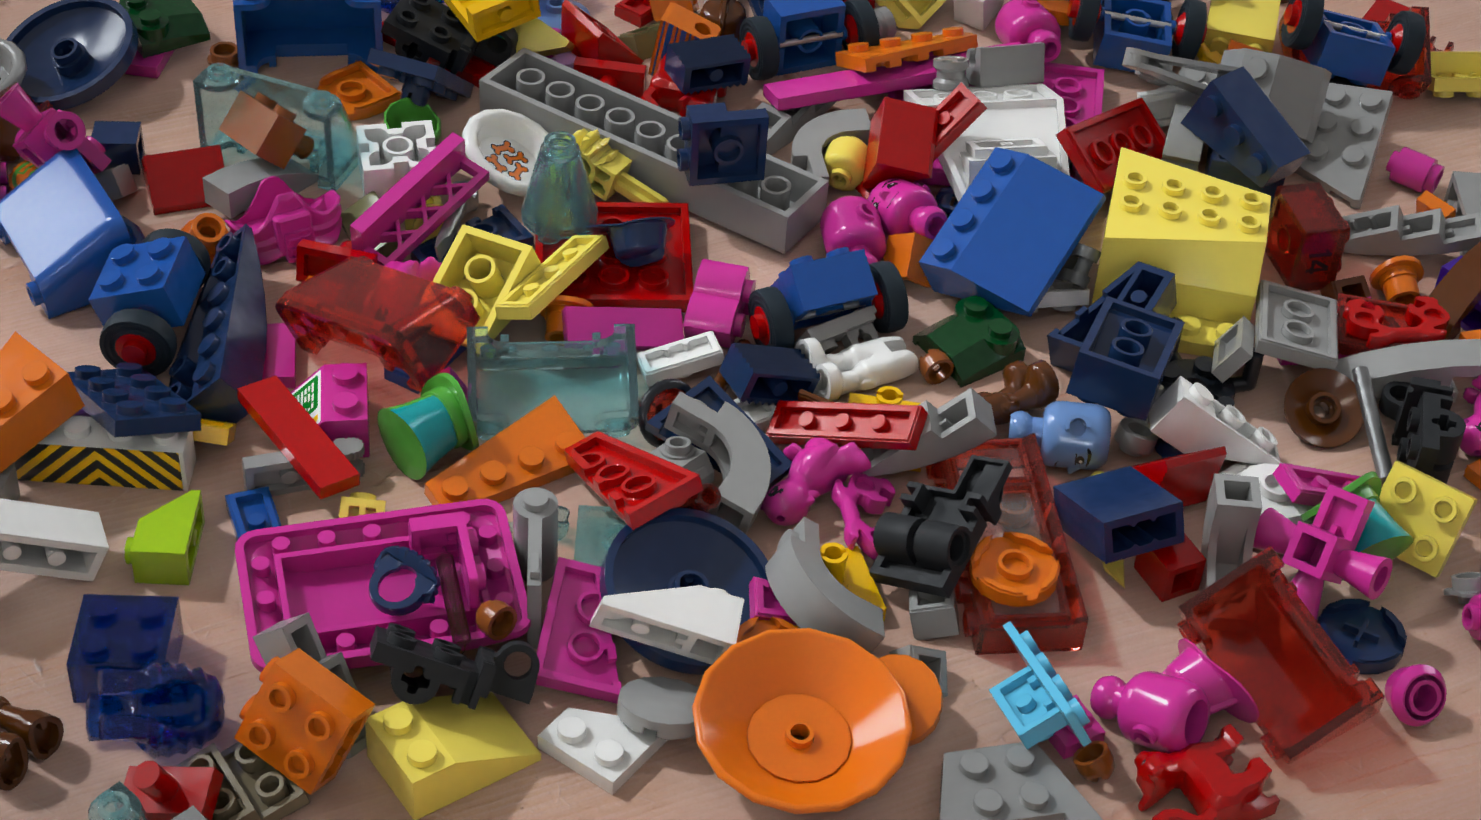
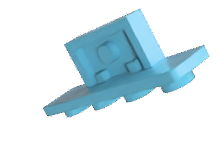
[989,621,1092,749]

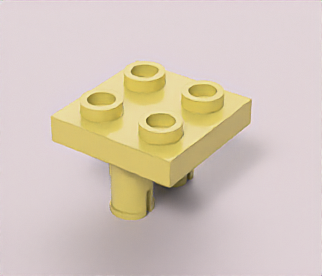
[1379,461,1478,577]

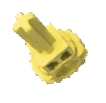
[555,128,669,203]

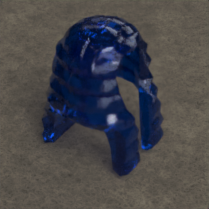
[86,659,225,759]

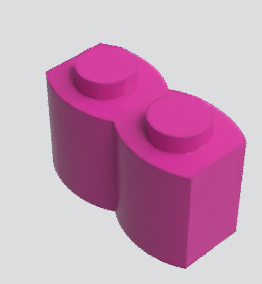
[683,259,756,348]

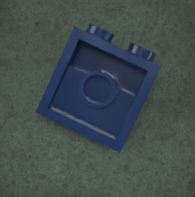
[677,102,769,186]

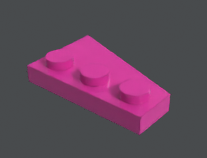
[535,557,622,704]

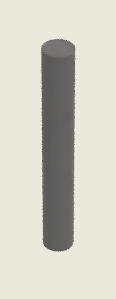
[1352,366,1392,484]

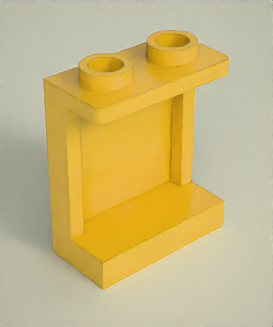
[444,0,541,42]

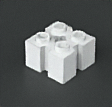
[356,120,442,200]

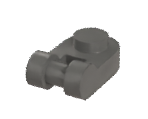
[1056,243,1102,289]

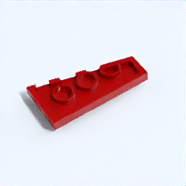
[564,431,703,530]

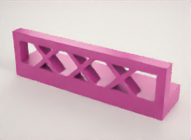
[350,132,489,269]

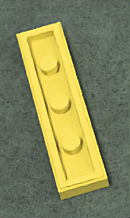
[494,235,609,320]

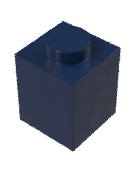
[86,121,145,175]

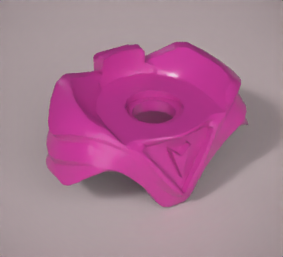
[224,176,342,265]

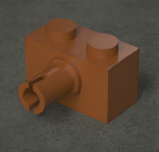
[218,90,314,169]

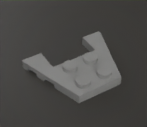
[939,742,1103,820]

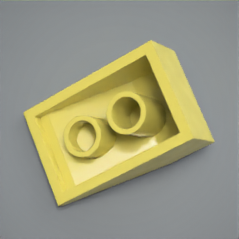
[409,224,541,352]
[365,692,541,820]

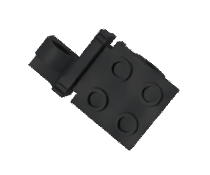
[381,0,518,75]
[1379,376,1466,484]
[869,455,1013,598]
[370,623,540,710]

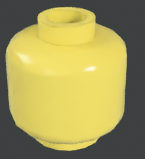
[823,136,868,191]

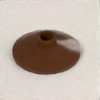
[1284,368,1364,448]

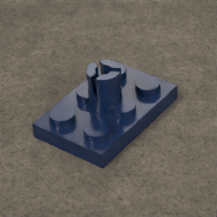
[367,48,474,106]

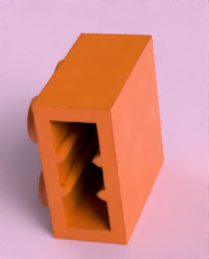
[234,648,376,795]

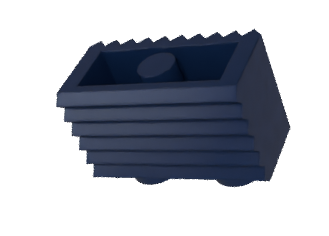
[664,34,751,95]
[719,343,820,406]

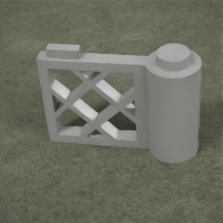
[513,487,558,649]

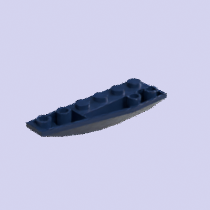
[169,224,267,423]

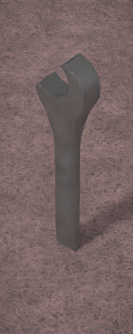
[434,180,479,261]

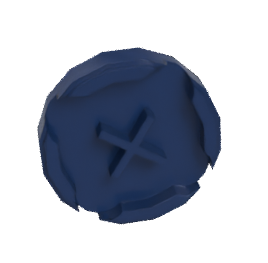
[1314,599,1407,674]

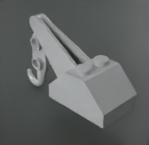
[1122,47,1332,144]

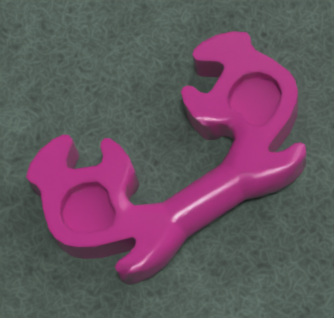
[831,473,896,560]

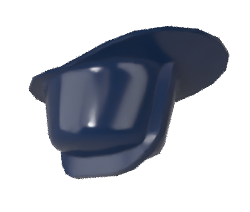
[586,217,675,267]

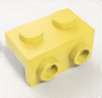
[1418,51,1481,98]

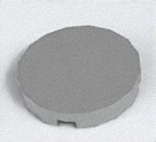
[616,677,698,740]

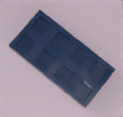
[68,363,201,437]

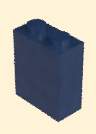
[1053,466,1185,564]

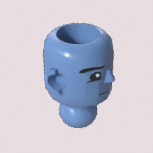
[1008,401,1111,474]

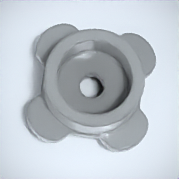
[1444,572,1481,604]

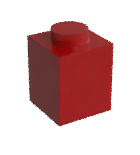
[1133,533,1207,602]

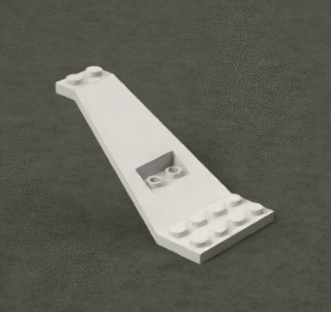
[903,83,1090,313]

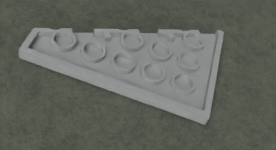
[1178,67,1393,209]

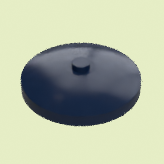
[6,0,139,112]
[600,508,768,675]

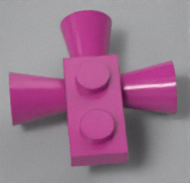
[0,83,112,174]
[1253,484,1393,624]

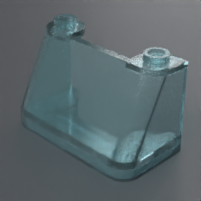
[193,63,358,192]
[467,324,639,440]

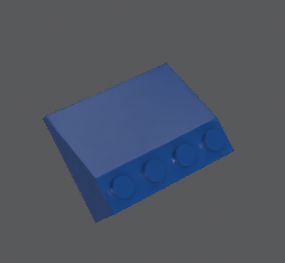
[919,147,1106,317]

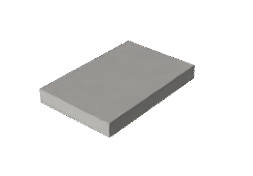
[1254,280,1338,370]

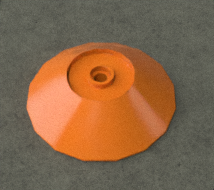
[692,628,913,814]

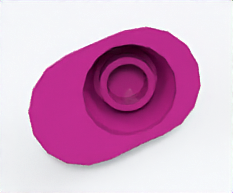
[1162,638,1260,723]

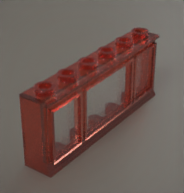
[926,433,1089,655]

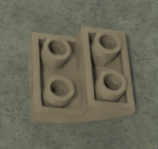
[176,742,310,820]

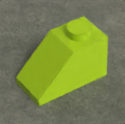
[125,490,205,585]

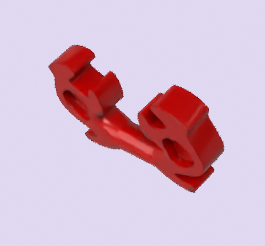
[1342,296,1450,349]

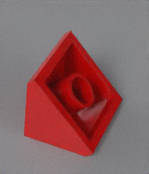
[561,0,644,65]
[862,96,939,189]
[141,145,224,215]
[1131,446,1227,507]

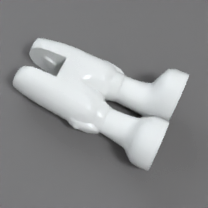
[795,336,919,401]

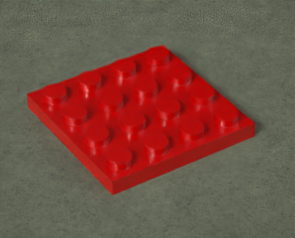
[535,201,694,312]

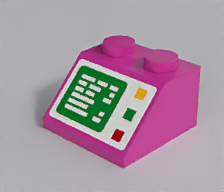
[291,363,370,458]

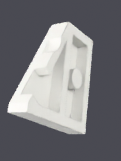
[538,707,668,795]

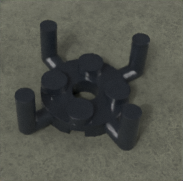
[1160,317,1264,407]

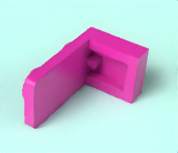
[409,511,486,609]

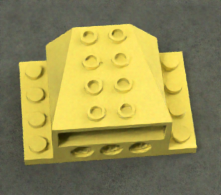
[1091,147,1271,358]

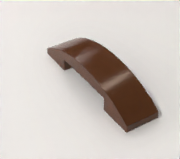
[1429,242,1481,340]

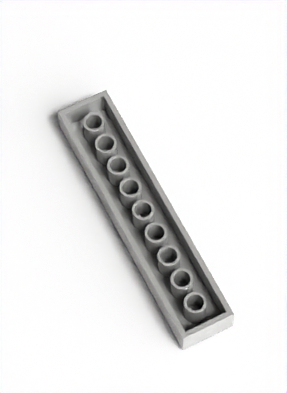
[479,48,829,254]

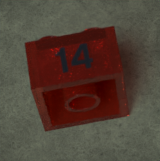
[1265,182,1350,291]

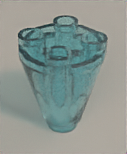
[521,131,598,245]

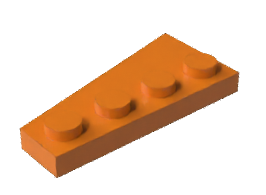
[835,27,978,73]
[424,395,585,505]

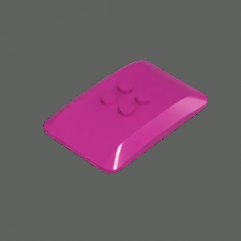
[235,499,531,672]

